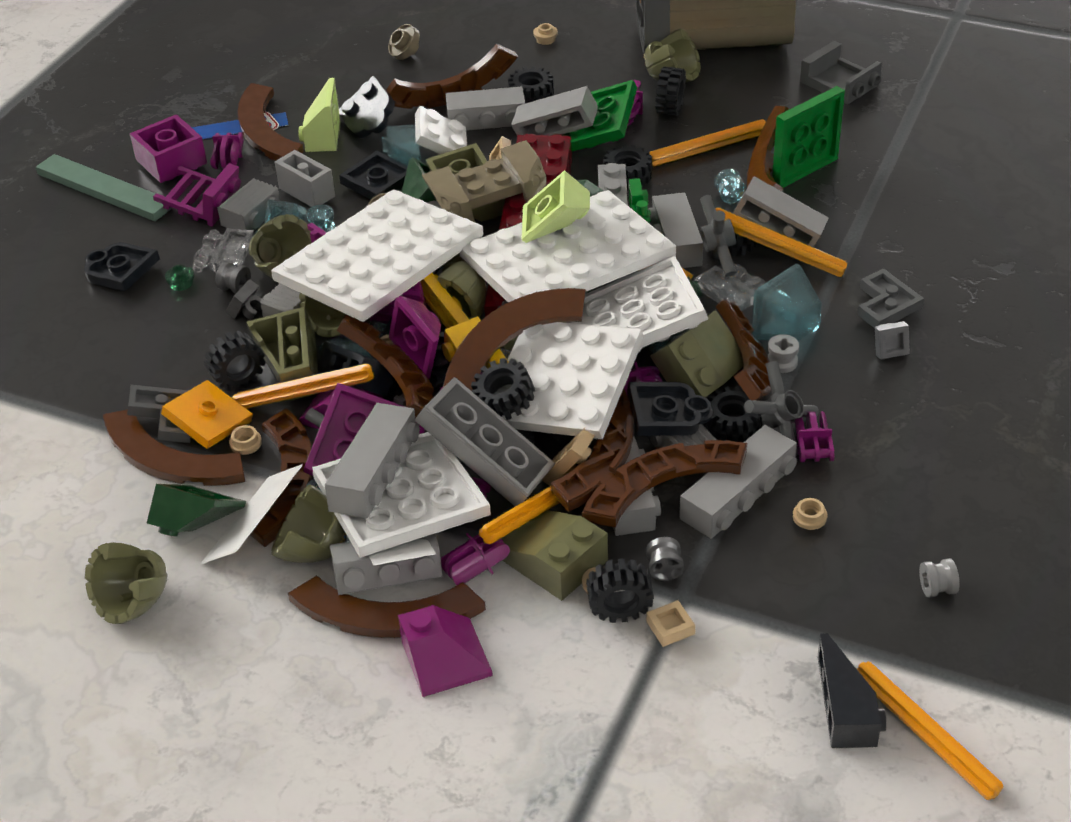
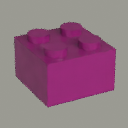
[130,114,207,183]

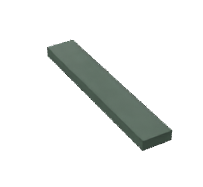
[36,154,172,222]

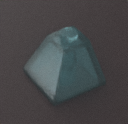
[752,263,822,340]

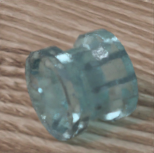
[714,168,747,204]
[306,205,336,232]

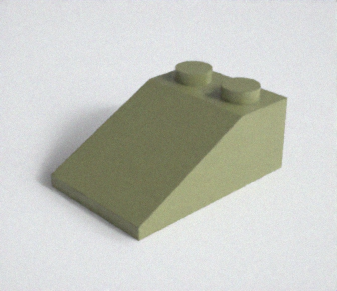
[650,310,744,397]
[501,510,608,601]

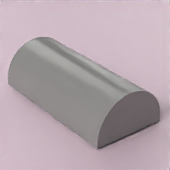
[415,377,555,506]

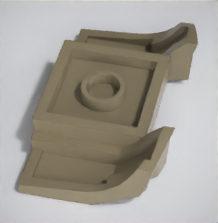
[422,140,546,222]

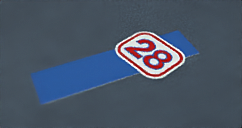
[191,111,288,139]

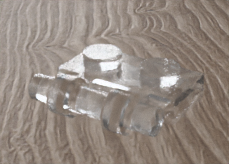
[192,228,255,273]
[694,264,772,311]

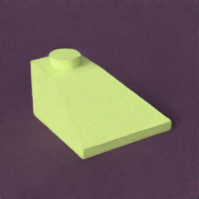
[299,78,341,152]
[521,170,590,243]

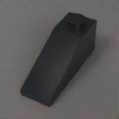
[318,341,395,396]
[817,633,886,748]

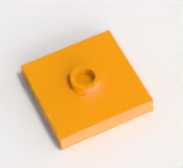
[161,380,253,449]

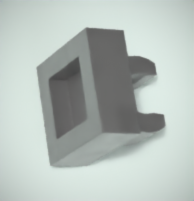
[225,279,262,320]
[875,321,910,359]

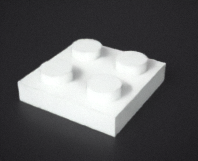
[415,106,467,154]

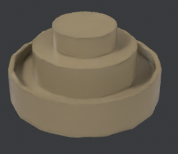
[388,24,420,60]

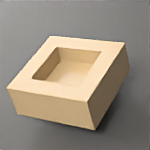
[646,600,695,647]

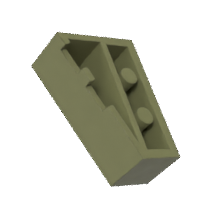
[246,307,319,401]

